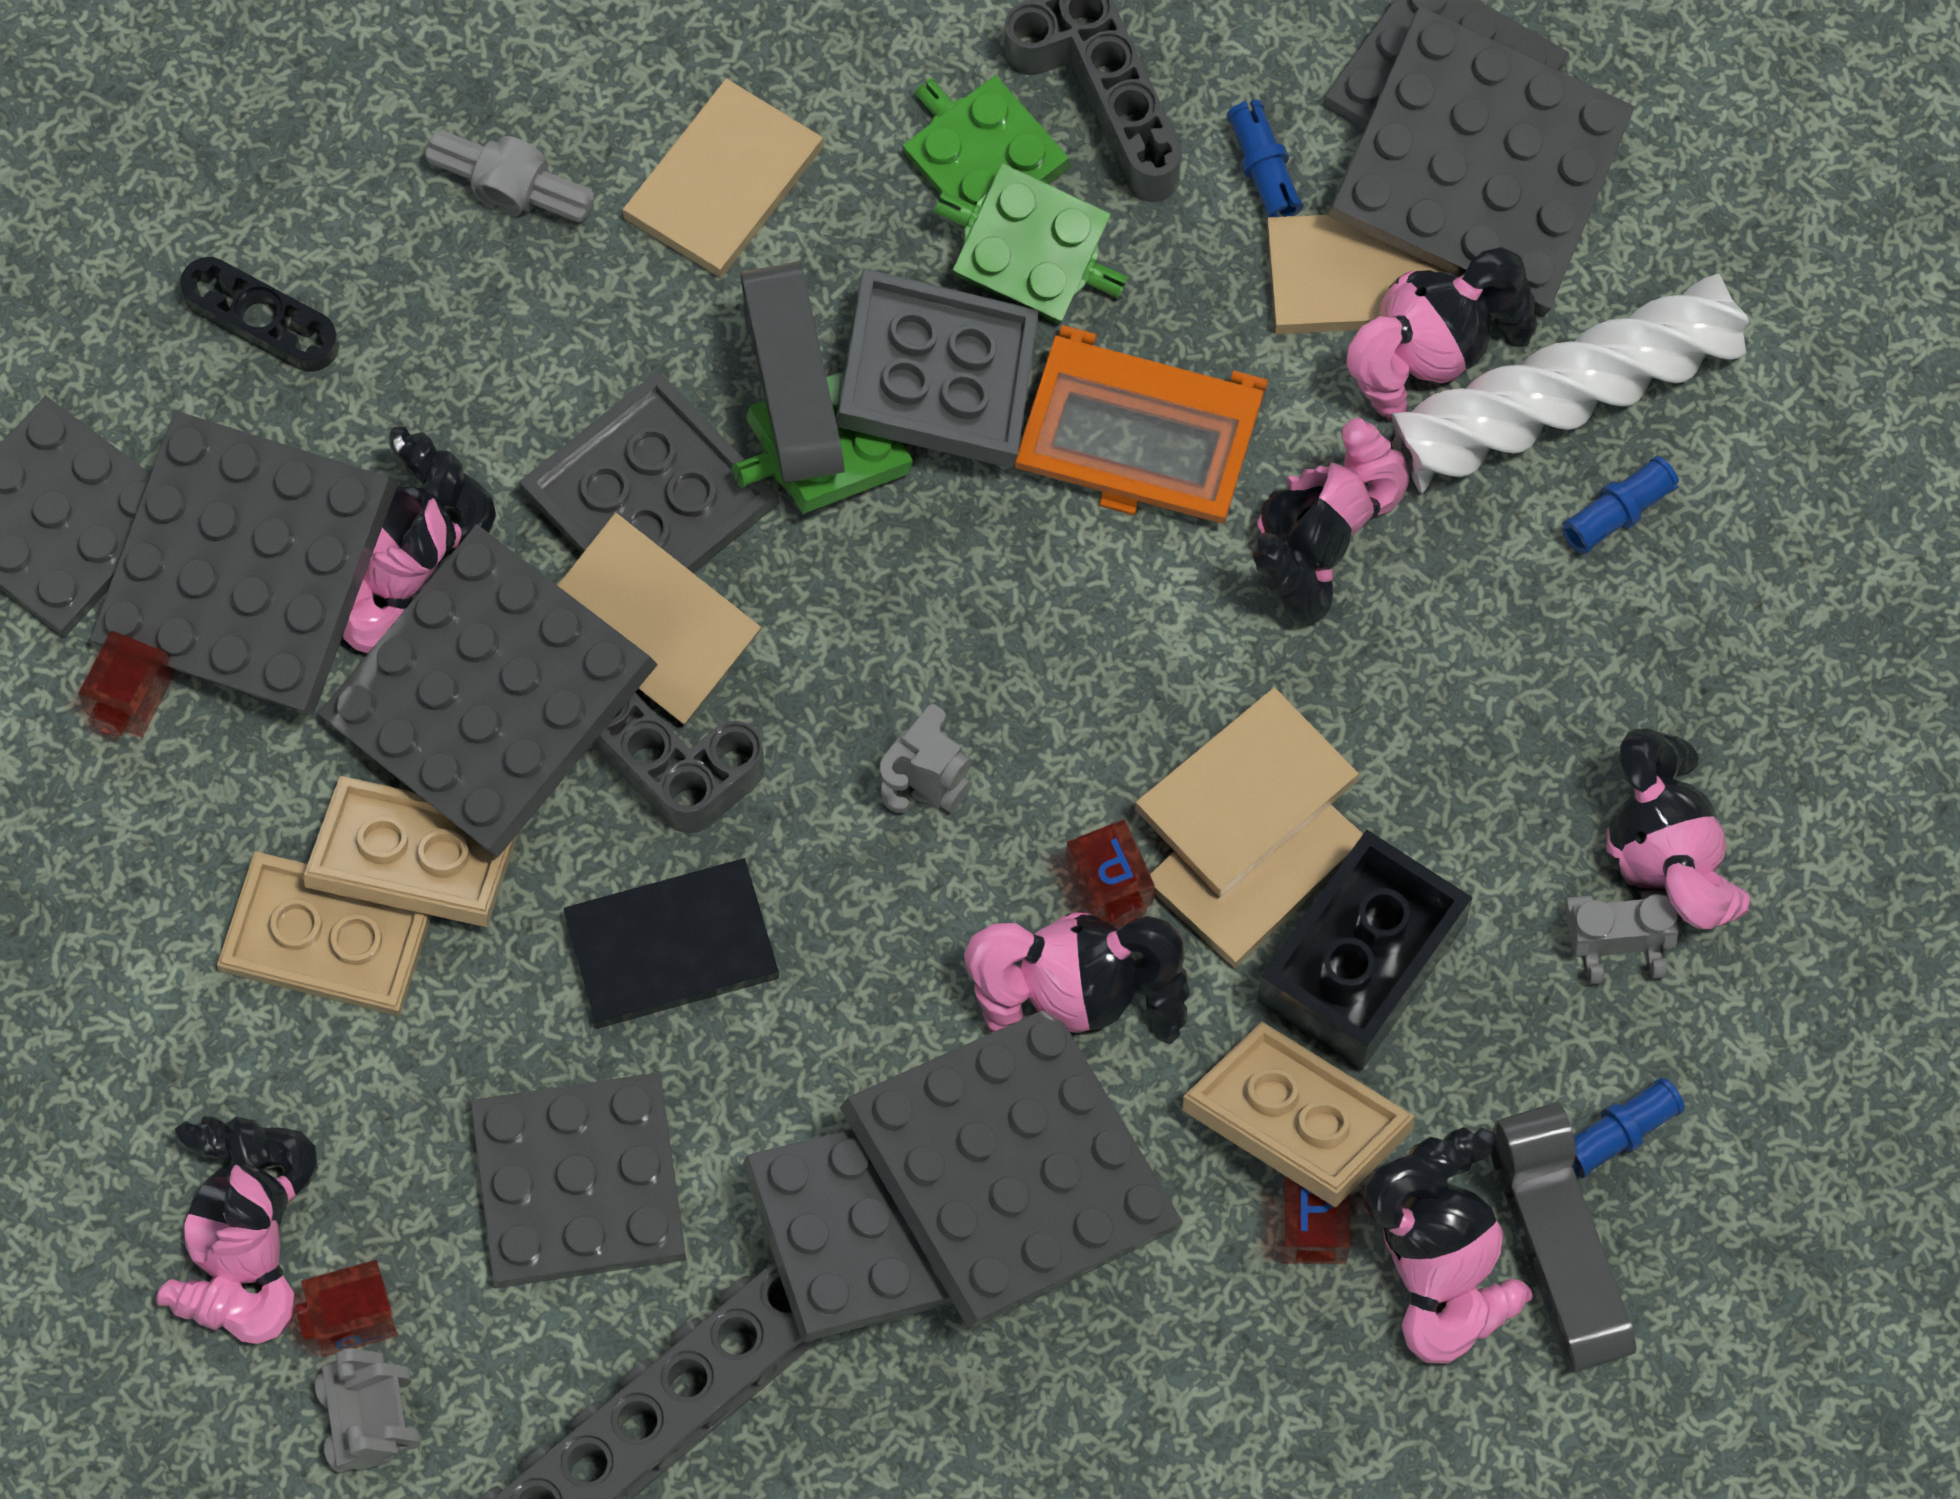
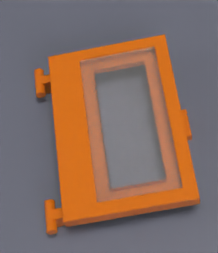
[1015,325,1269,524]

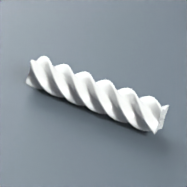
[1391,274,1749,494]

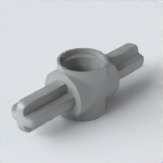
[425,130,595,222]

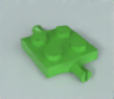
[902,75,1071,206]
[933,163,1128,324]
[731,371,913,514]

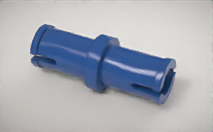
[1226,99,1304,220]
[1562,456,1679,555]
[1572,1077,1685,1179]

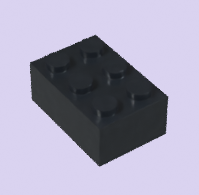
[1257,829,1473,1070]

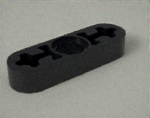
[180,257,339,372]

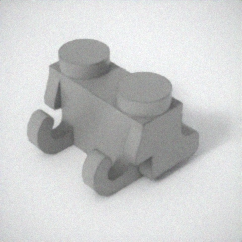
[880,704,972,813]
[1565,889,1679,985]
[315,1348,421,1472]

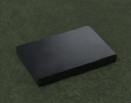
[563,858,780,1029]

